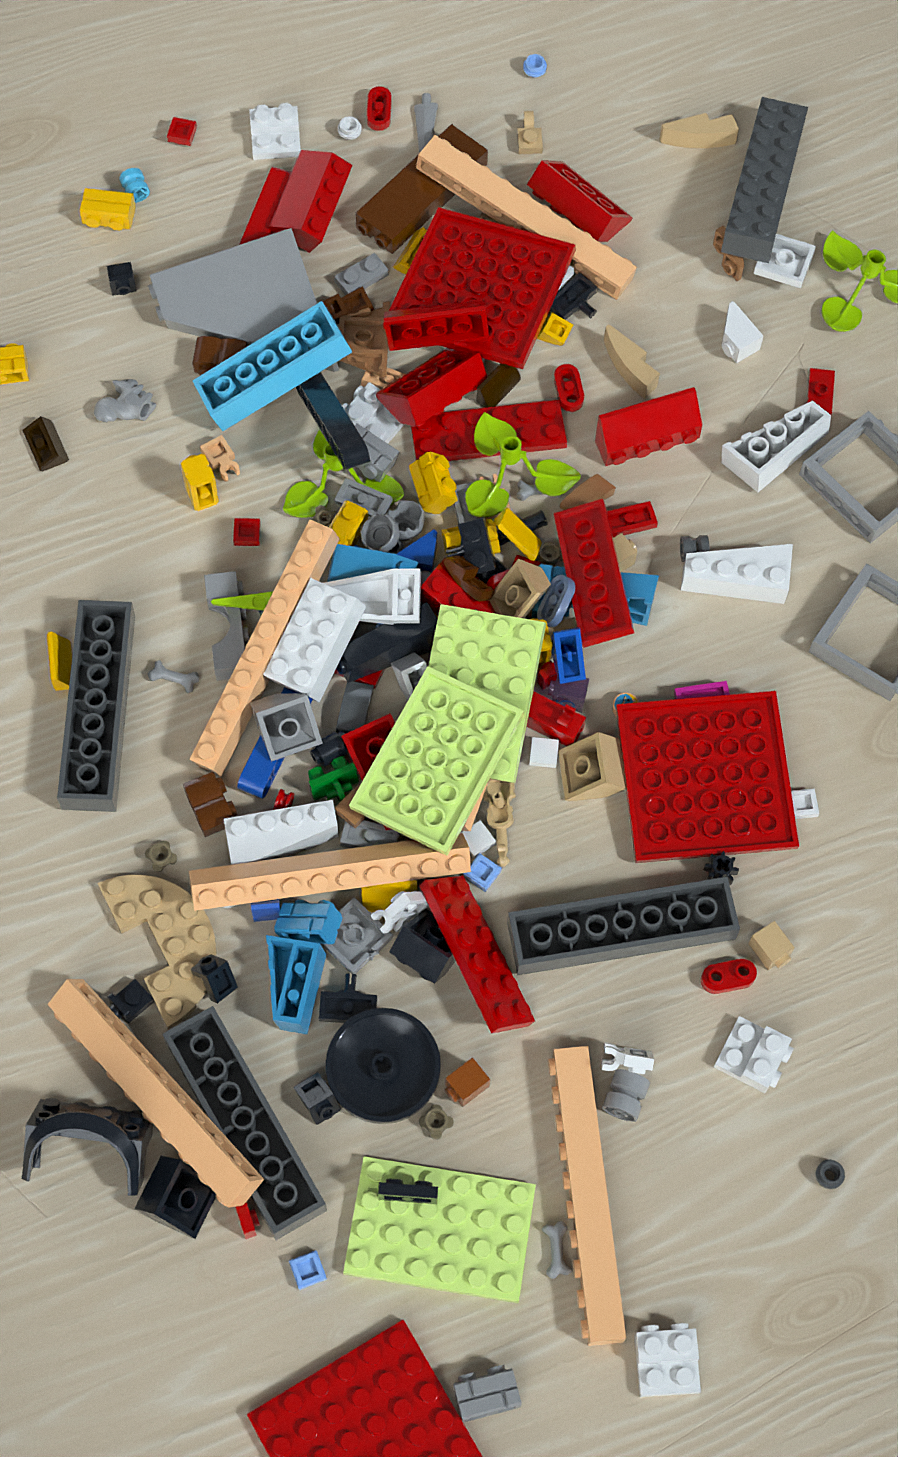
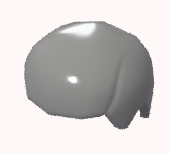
[387,500,424,540]
[360,513,400,552]

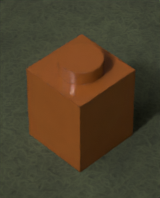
[444,1057,490,1107]

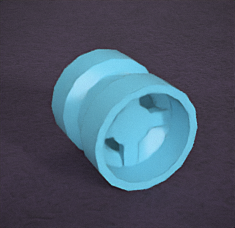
[119,168,150,203]

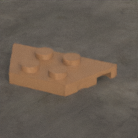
[339,301,391,377]

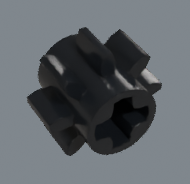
[703,851,739,885]

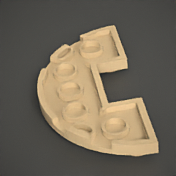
[98,875,217,1030]

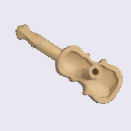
[483,779,516,867]

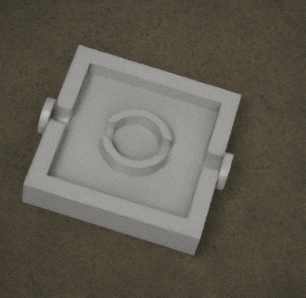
[321,897,393,974]

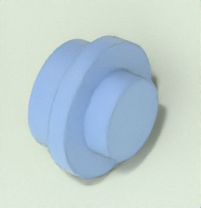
[523,54,547,77]

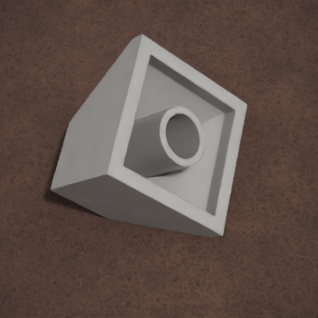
[250,693,323,762]

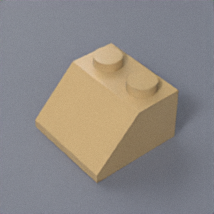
[489,559,551,618]
[558,732,627,801]

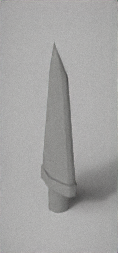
[414,93,438,153]

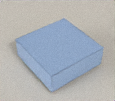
[463,853,502,892]
[289,1250,327,1290]

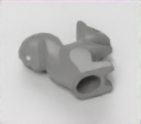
[94,379,156,423]

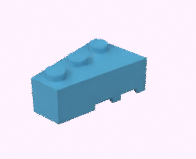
[571,572,659,626]
[266,935,327,1034]

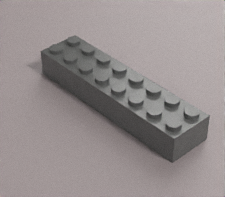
[721,97,808,263]
[57,600,135,812]
[507,877,740,976]
[163,1006,327,1240]

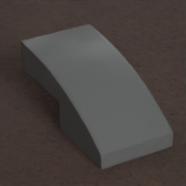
[336,681,374,734]

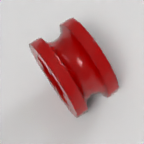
[273,789,295,810]

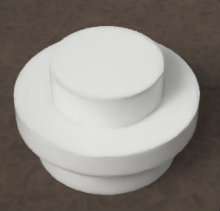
[338,116,362,140]

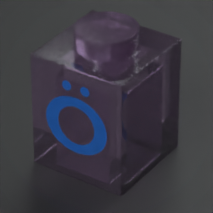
[548,677,590,713]

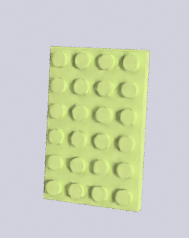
[428,604,546,783]
[349,666,525,856]
[343,1157,536,1303]

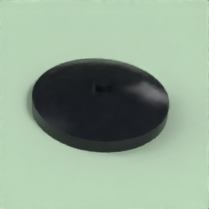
[326,1008,441,1124]

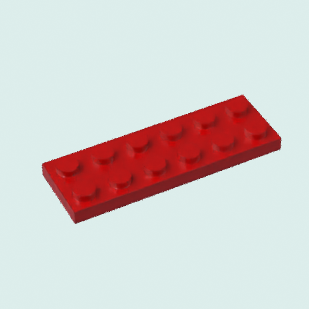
[410,400,567,461]
[553,498,635,648]
[419,876,535,1034]

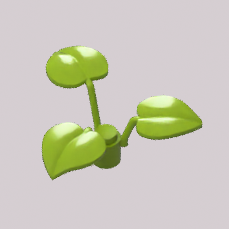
[821,230,898,332]
[465,412,581,517]
[283,429,404,518]

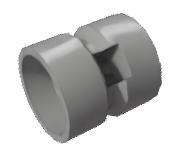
[602,1069,650,1122]

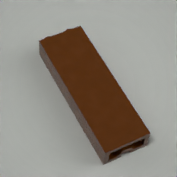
[356,124,488,254]

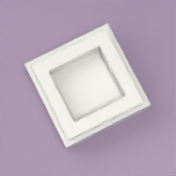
[529,737,559,768]
[791,788,819,819]
[459,820,496,859]

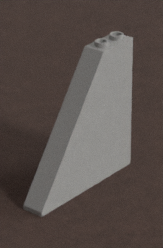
[148,228,339,372]

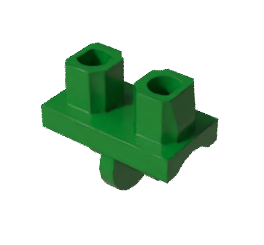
[308,756,359,802]

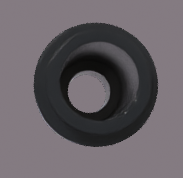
[310,730,348,767]

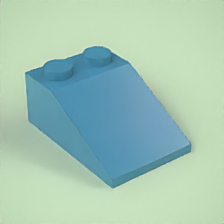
[327,544,418,582]

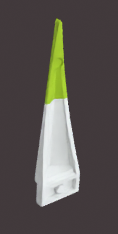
[210,569,421,625]

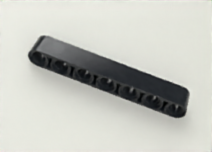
[296,372,370,470]

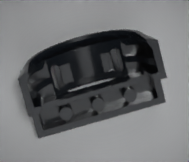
[21,1098,153,1196]

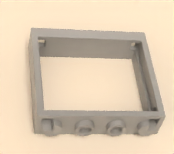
[799,411,898,543]
[809,563,898,701]

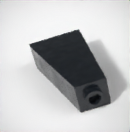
[336,603,438,683]

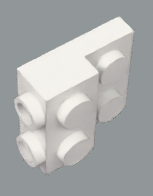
[250,103,301,160]
[754,234,816,288]
[342,382,405,443]
[714,1016,794,1093]
[634,1323,701,1397]

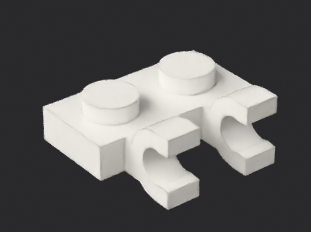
[371,890,429,933]
[601,1042,654,1074]

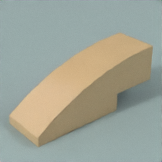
[659,113,739,148]
[604,324,660,399]

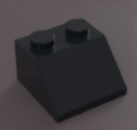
[389,909,456,984]
[134,1155,216,1239]

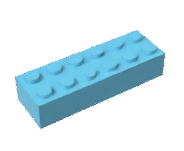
[192,301,352,431]

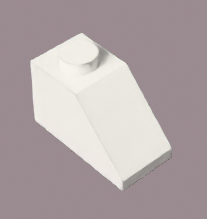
[722,301,763,364]
[391,652,427,701]

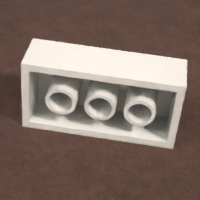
[263,578,366,702]

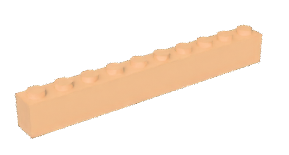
[416,135,637,300]
[190,520,340,777]
[189,833,471,911]
[47,979,264,1208]
[548,1046,626,1346]

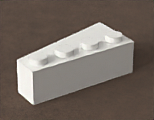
[721,401,831,492]
[681,544,793,604]
[224,800,338,865]

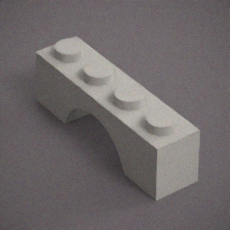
[204,571,249,681]

